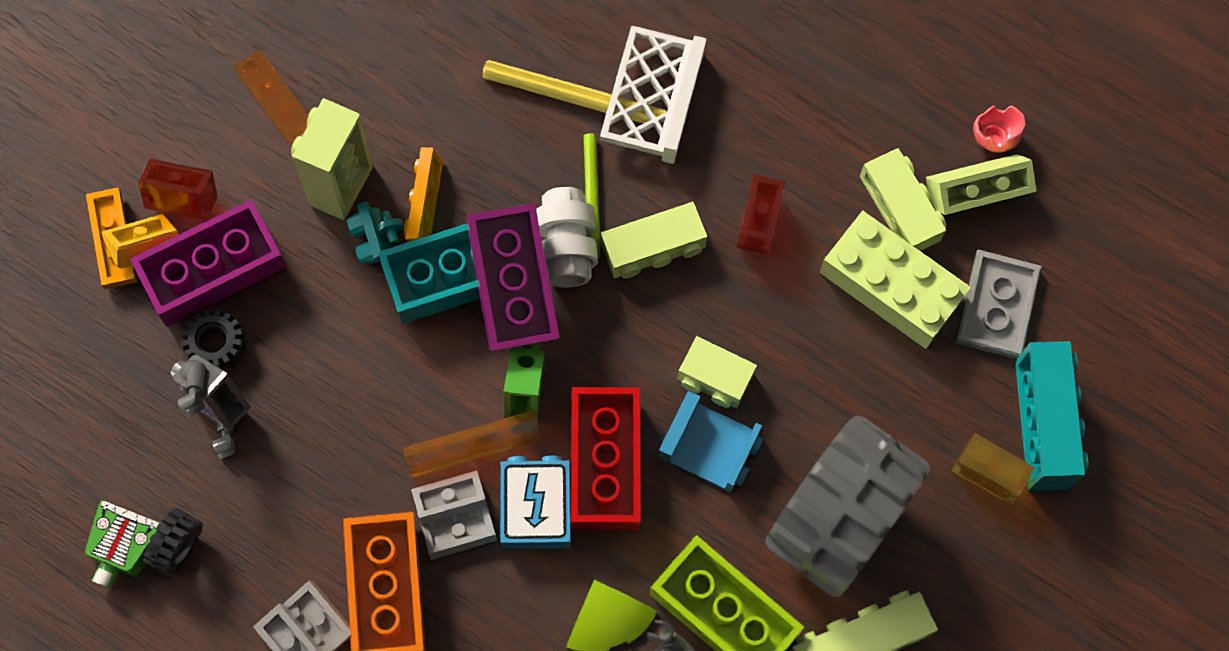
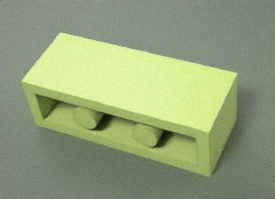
[860,148,946,251]
[926,154,1037,215]
[600,202,707,279]

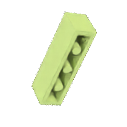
[790,590,938,651]

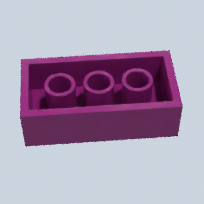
[130,199,287,327]
[466,203,560,351]

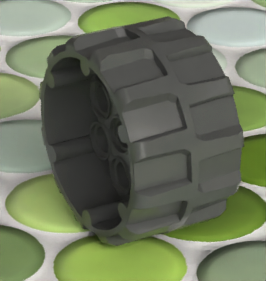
[765,416,930,597]

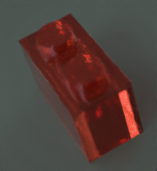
[138,159,218,221]
[737,174,786,255]

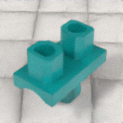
[346,201,404,265]

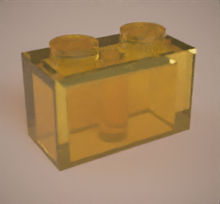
[951,433,1035,505]

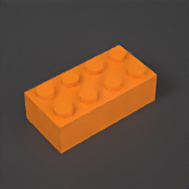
[343,512,426,651]

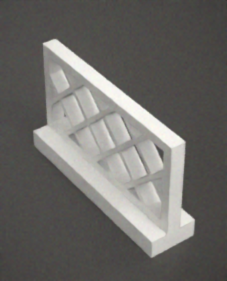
[600,26,706,164]

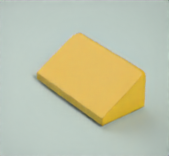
[102,214,178,268]

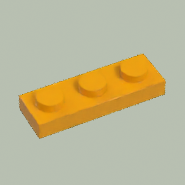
[404,148,444,242]
[86,187,137,289]

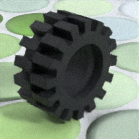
[181,309,246,372]
[143,507,203,576]

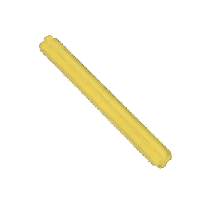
[483,60,667,128]

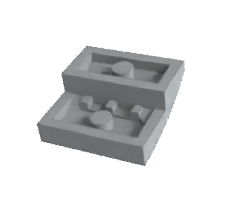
[411,471,497,560]
[254,580,351,651]

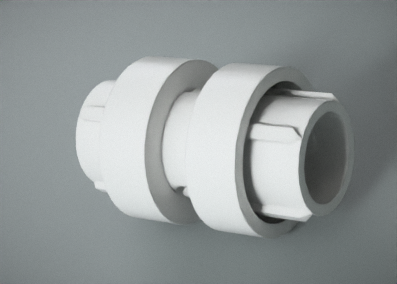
[536,187,598,288]

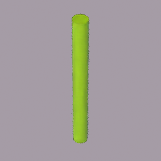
[584,134,601,259]

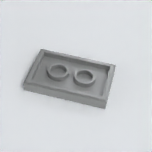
[955,250,1042,359]

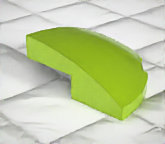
[566,580,657,651]

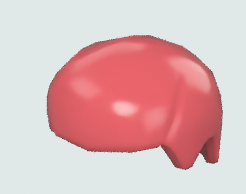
[973,106,1026,153]

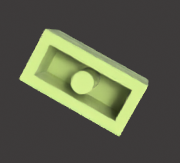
[677,336,757,409]

